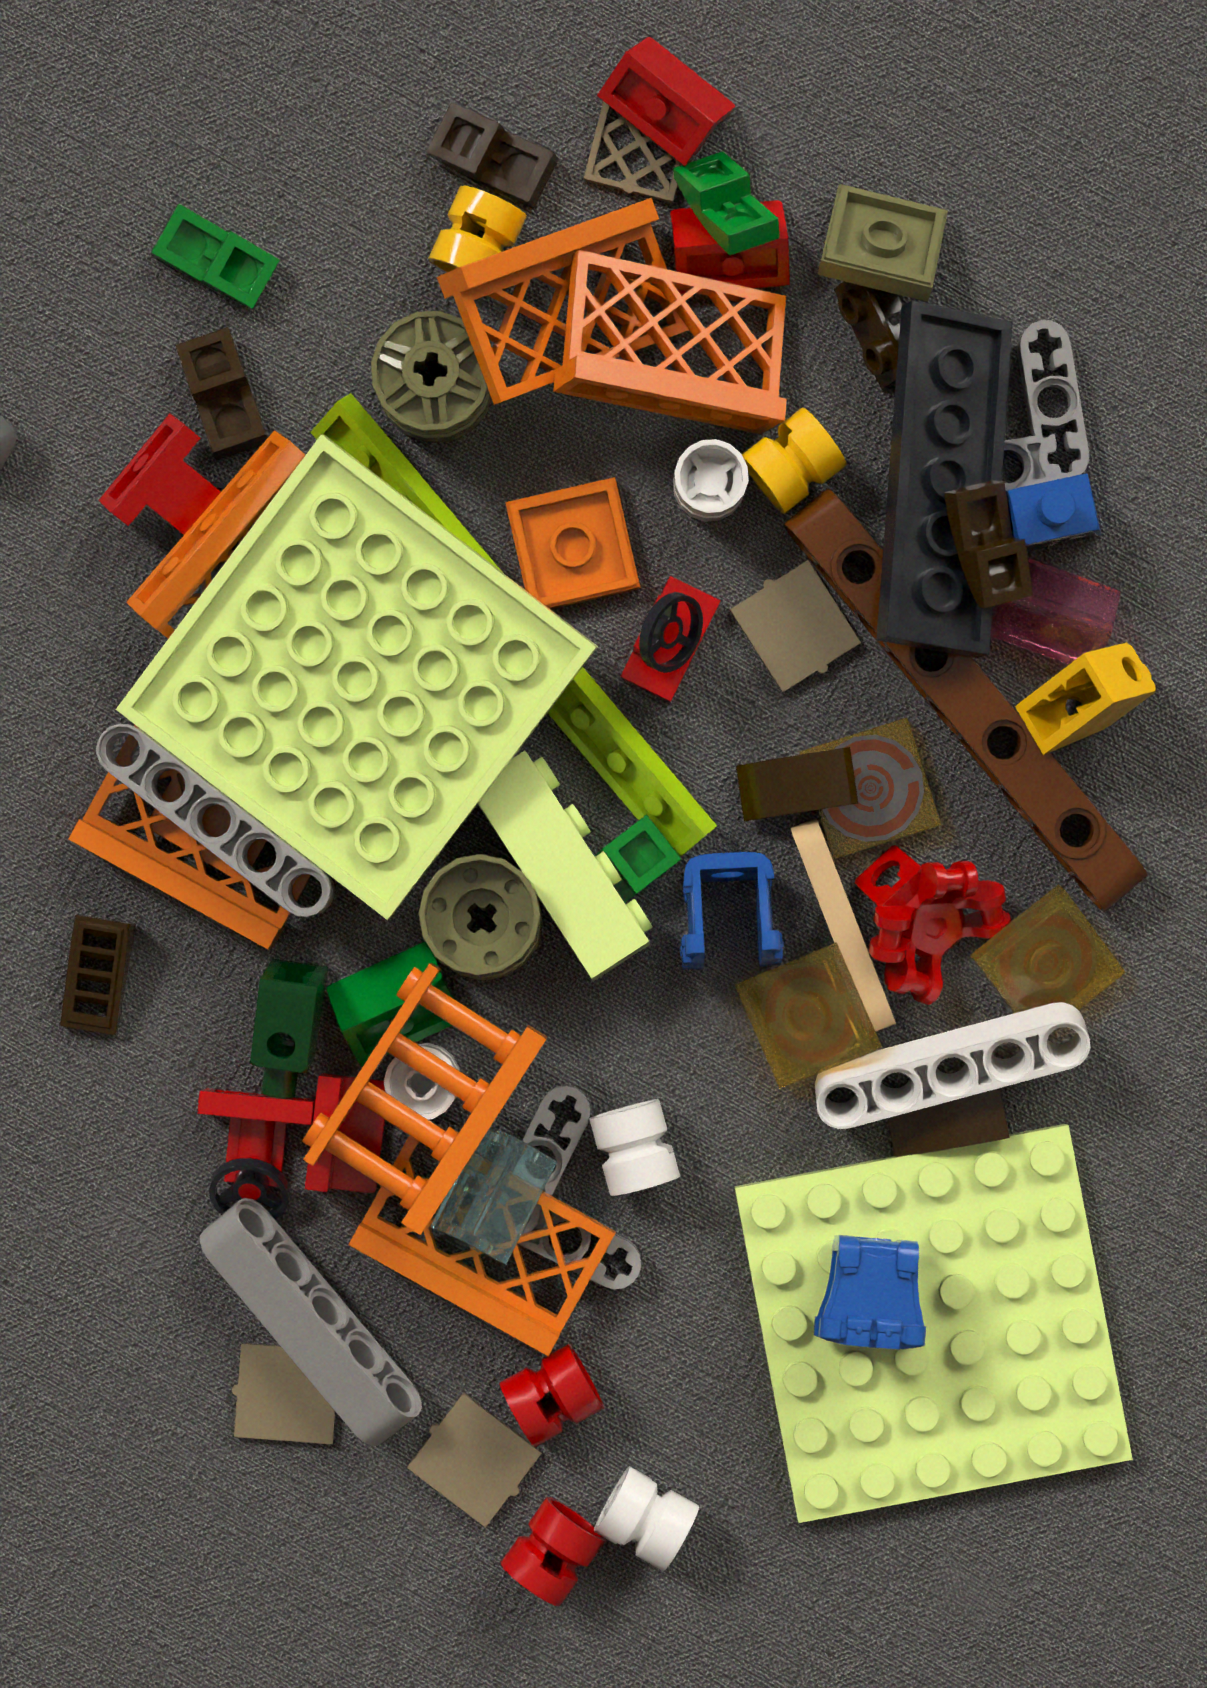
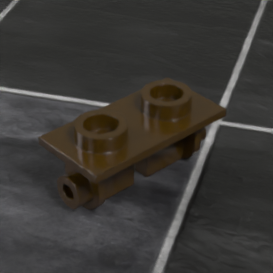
[834,281,902,390]

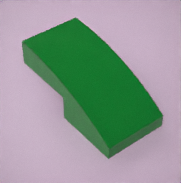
[673,151,780,255]
[150,204,280,309]
[594,814,681,903]

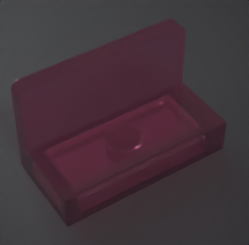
[991,558,1120,664]

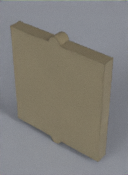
[730,560,861,693]
[232,1343,335,1444]
[407,1392,542,1528]

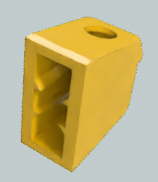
[1015,642,1156,755]

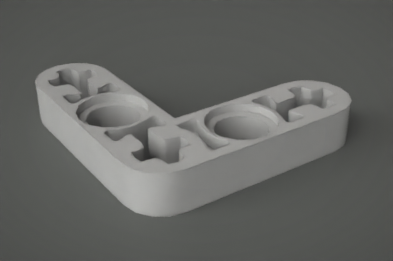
[1004,320,1089,491]
[489,1085,641,1290]

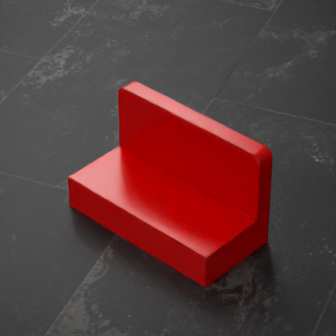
[597,37,735,166]
[670,200,790,295]
[305,1073,385,1193]

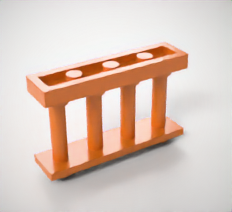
[302,963,547,1235]

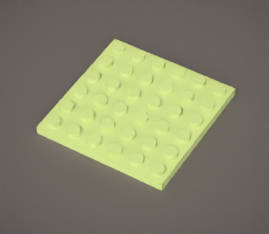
[116,434,598,920]
[734,1124,1133,1523]

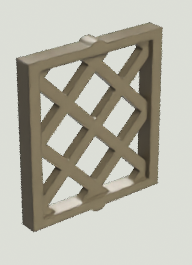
[583,101,682,204]

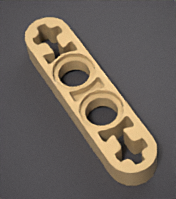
[790,818,896,1034]

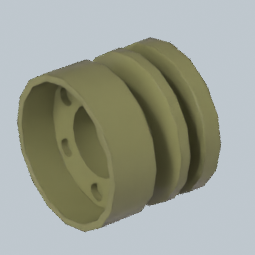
[371,311,492,443]
[419,854,544,981]

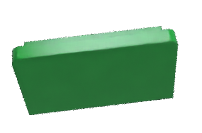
[326,942,454,1067]

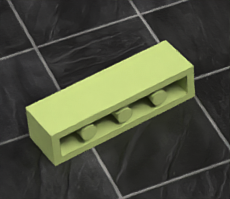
[478,750,653,981]

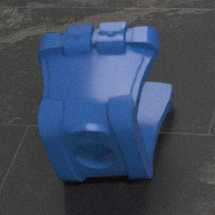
[680,852,784,970]
[814,1235,926,1349]

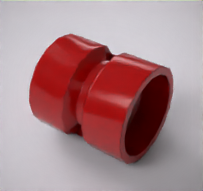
[499,1344,604,1447]
[500,1497,606,1606]

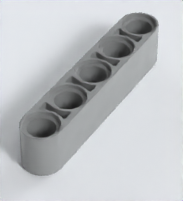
[96,724,335,917]
[200,1198,422,1446]

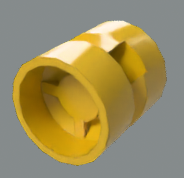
[428,185,527,273]
[742,407,847,514]

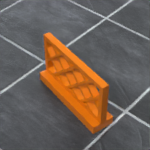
[437,198,689,405]
[553,250,787,434]
[126,430,305,639]
[68,724,312,949]
[348,1135,616,1356]

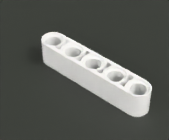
[815,1002,1090,1129]

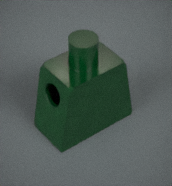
[250,959,328,1099]

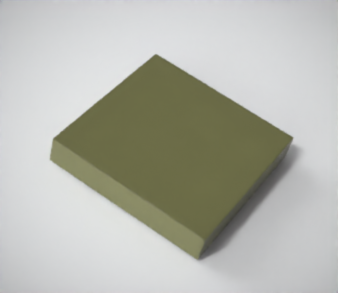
[817,184,948,302]

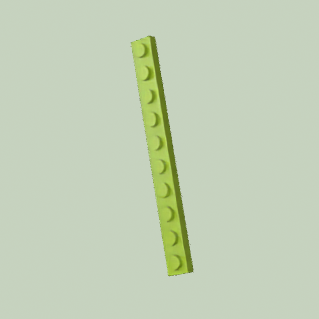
[310,393,717,857]

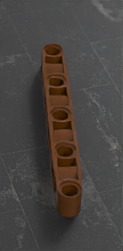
[783,488,1148,912]

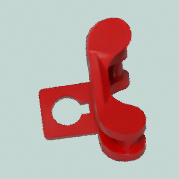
[854,845,1013,1005]

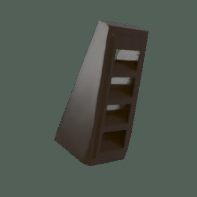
[60,915,136,1035]

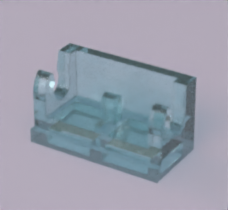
[430,1128,557,1264]

